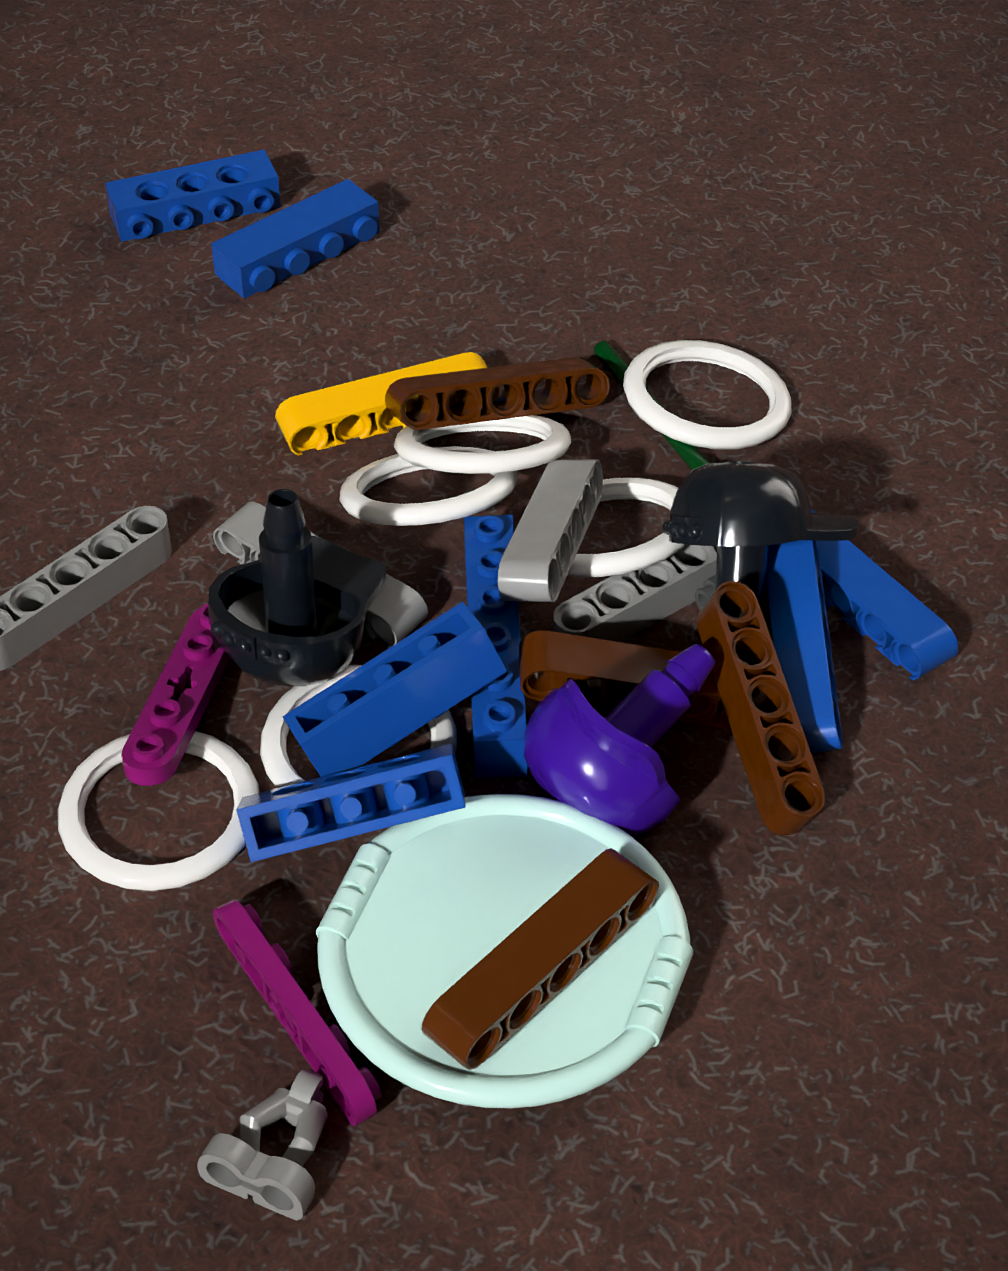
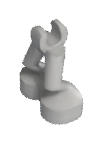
[197,1069,328,1221]

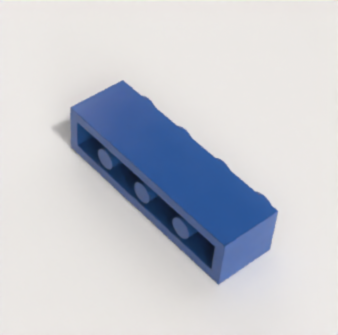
[211,179,380,299]
[282,601,507,777]

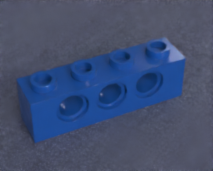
[105,149,281,242]
[236,744,466,862]

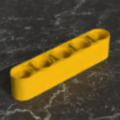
[275,352,500,456]

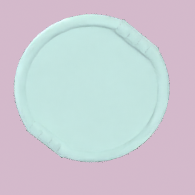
[316,794,693,1109]

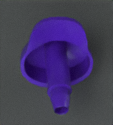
[524,644,715,838]

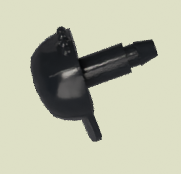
[662,461,859,662]
[208,489,386,686]

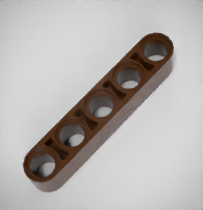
[385,357,610,430]
[697,581,825,836]
[518,631,765,728]
[421,848,659,1070]

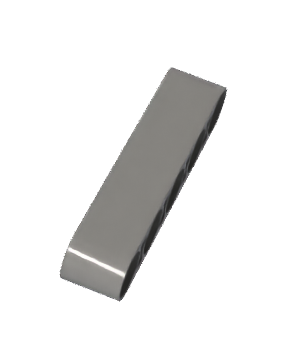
[498,459,603,602]
[213,501,428,648]
[0,506,172,671]
[553,544,717,642]

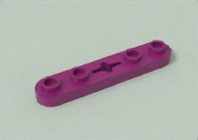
[121,603,230,786]
[213,899,381,1126]

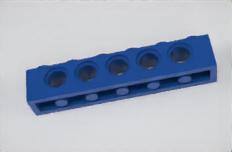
[464,515,527,778]

